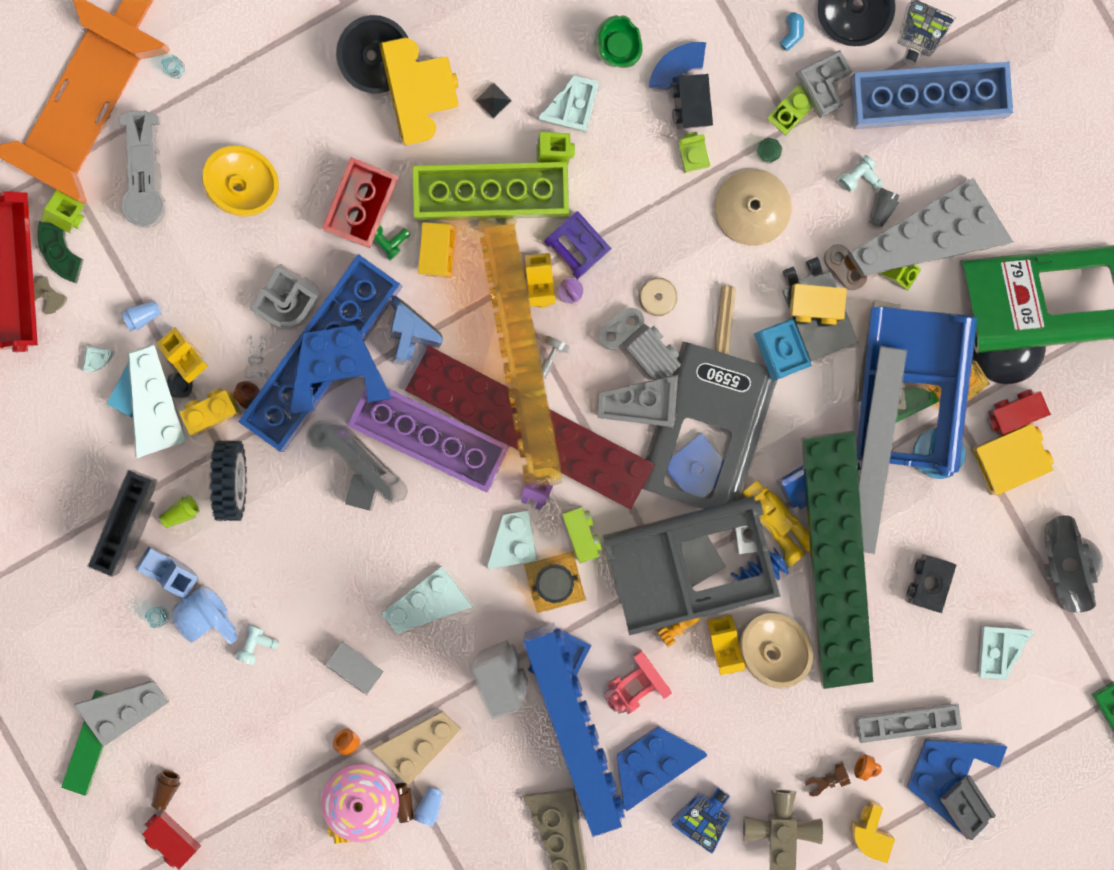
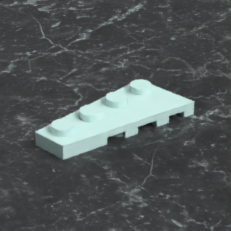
[128,344,186,458]

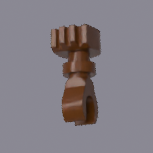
[805,762,851,797]

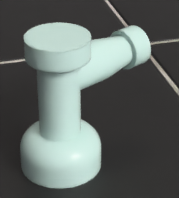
[837,155,883,193]
[235,625,279,665]

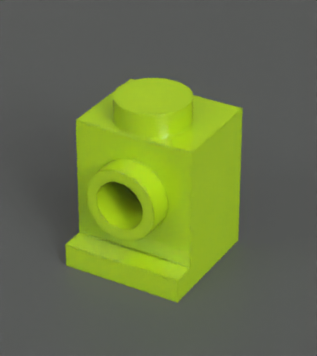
[536,132,575,164]
[42,190,85,233]

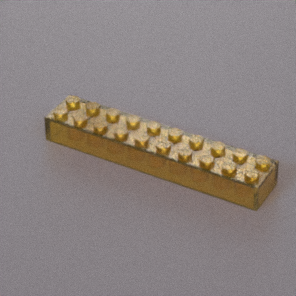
[480,223,562,489]

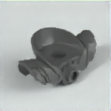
[1045,515,1103,613]

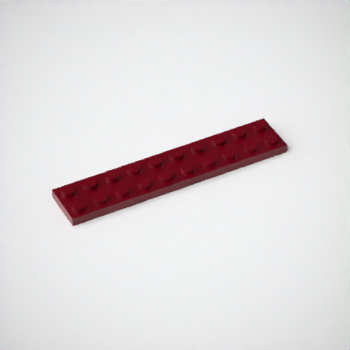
[405,346,655,510]

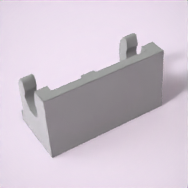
[325,641,384,696]

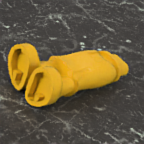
[742,480,810,568]

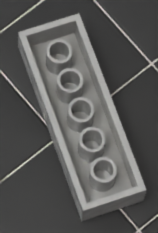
[471,640,528,720]

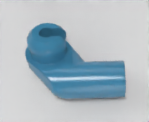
[779,12,804,52]

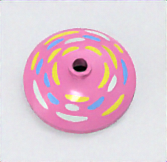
[321,764,399,842]

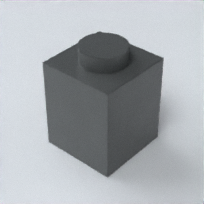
[345,474,377,511]

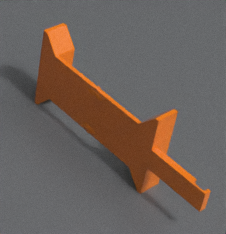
[0,0,170,204]

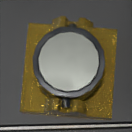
[524,551,586,614]

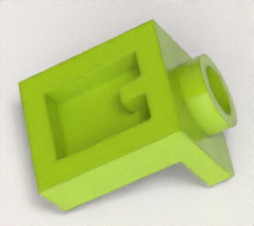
[678,132,711,173]

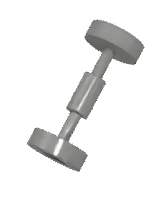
[521,336,570,402]

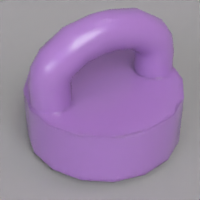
[558,278,583,304]

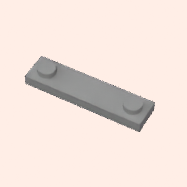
[856,703,962,743]

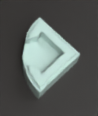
[82,346,114,372]

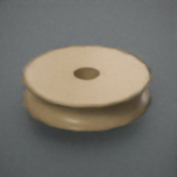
[639,278,677,316]

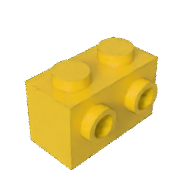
[789,284,847,325]
[179,388,242,436]

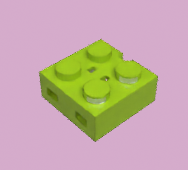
[563,506,602,564]

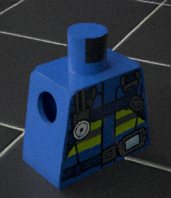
[671,787,731,854]

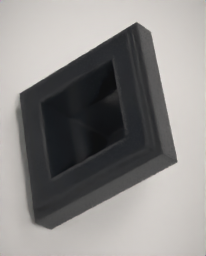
[476,83,512,119]

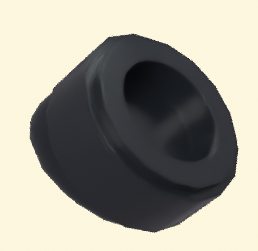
[167,373,193,398]

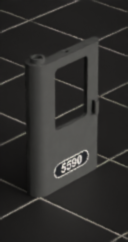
[642,342,777,509]

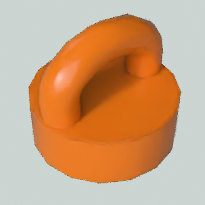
[333,728,361,756]
[854,754,882,781]

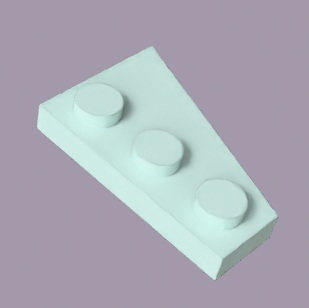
[381,566,473,633]

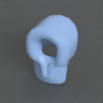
[173,586,238,644]

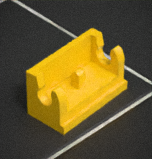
[418,223,456,278]

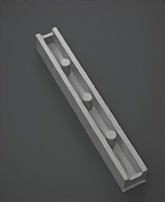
[859,345,907,554]

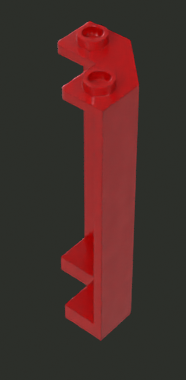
[0,191,38,352]

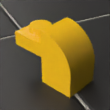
[525,253,556,308]
[707,615,745,676]
[851,800,895,863]

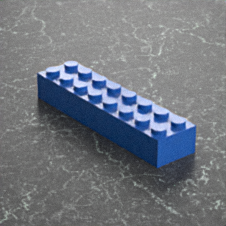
[238,254,403,452]
[523,622,625,837]

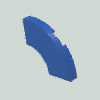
[648,42,706,90]

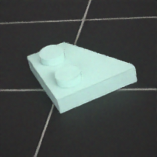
[539,75,599,133]
[978,626,1034,680]

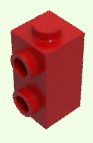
[987,389,1051,435]
[142,811,201,870]

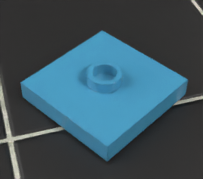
[754,319,812,382]

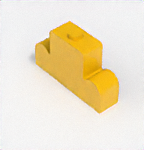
[379,38,459,146]

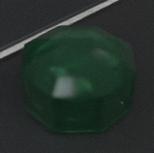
[756,137,782,164]

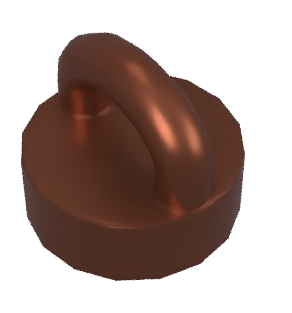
[233,381,260,409]

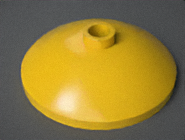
[202,146,279,217]

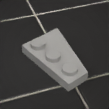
[597,375,678,427]
[74,680,169,747]

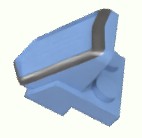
[389,296,443,366]

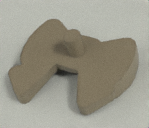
[34,277,67,314]

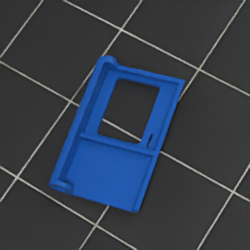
[856,307,977,476]

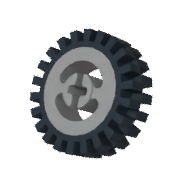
[210,441,247,521]

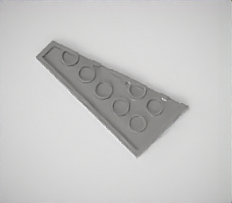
[848,178,1013,277]

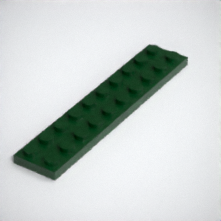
[801,431,874,689]

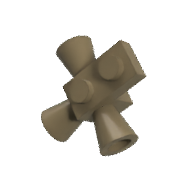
[743,789,823,870]

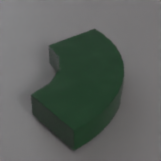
[37,221,84,284]

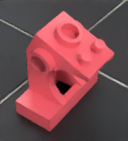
[604,649,672,714]

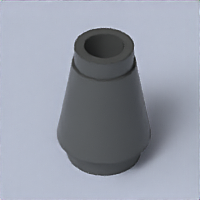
[869,188,900,228]

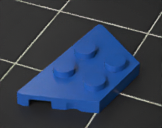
[617,726,708,811]

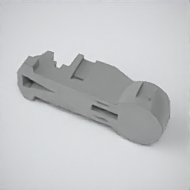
[119,110,166,228]

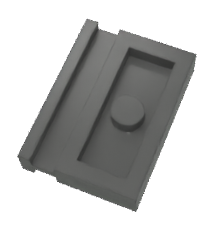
[940,775,996,840]

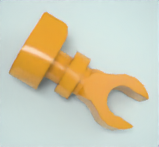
[657,618,700,647]

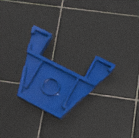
[290,325,392,414]
[907,739,1007,833]

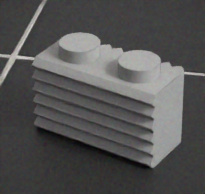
[621,324,681,380]

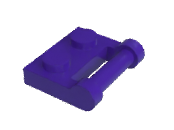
[544,211,612,280]

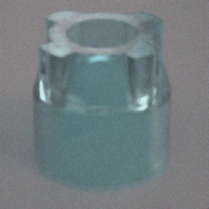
[161,55,185,79]
[145,606,170,628]

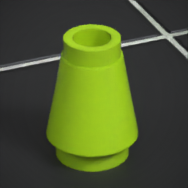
[159,495,199,529]

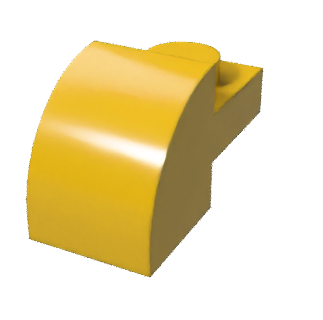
[156,327,208,383]

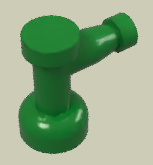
[373,225,411,261]

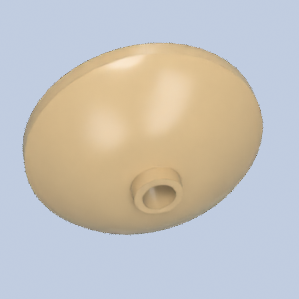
[715,169,792,246]
[740,613,813,689]

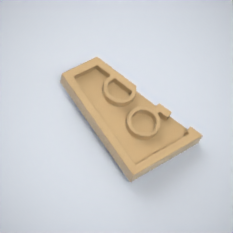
[371,711,461,785]

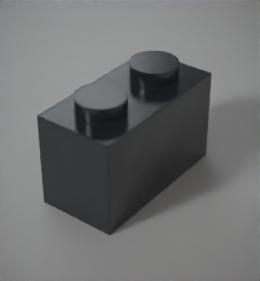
[670,73,713,130]

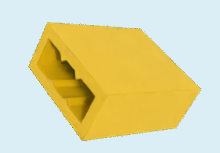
[971,423,1054,496]

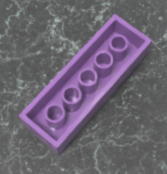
[347,388,510,493]

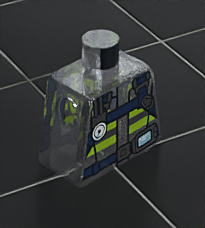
[897,0,957,65]

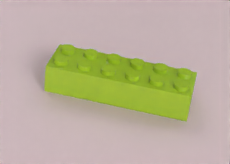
[413,162,569,221]

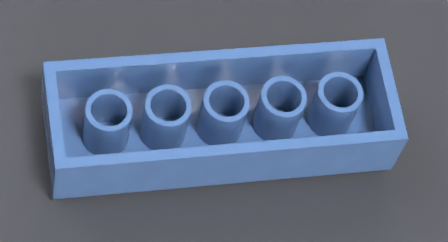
[850,62,1013,129]

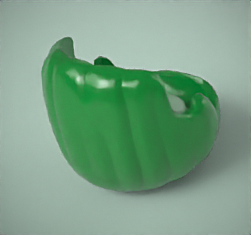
[594,15,643,68]

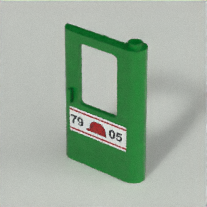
[960,245,1114,353]

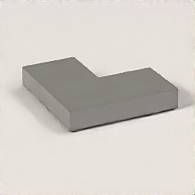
[795,50,852,118]

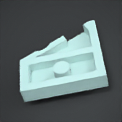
[488,510,537,569]

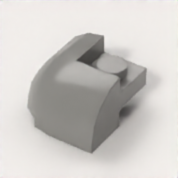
[250,264,320,327]

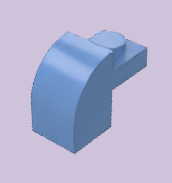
[135,546,199,599]

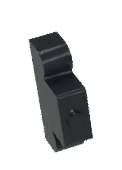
[87,470,157,577]

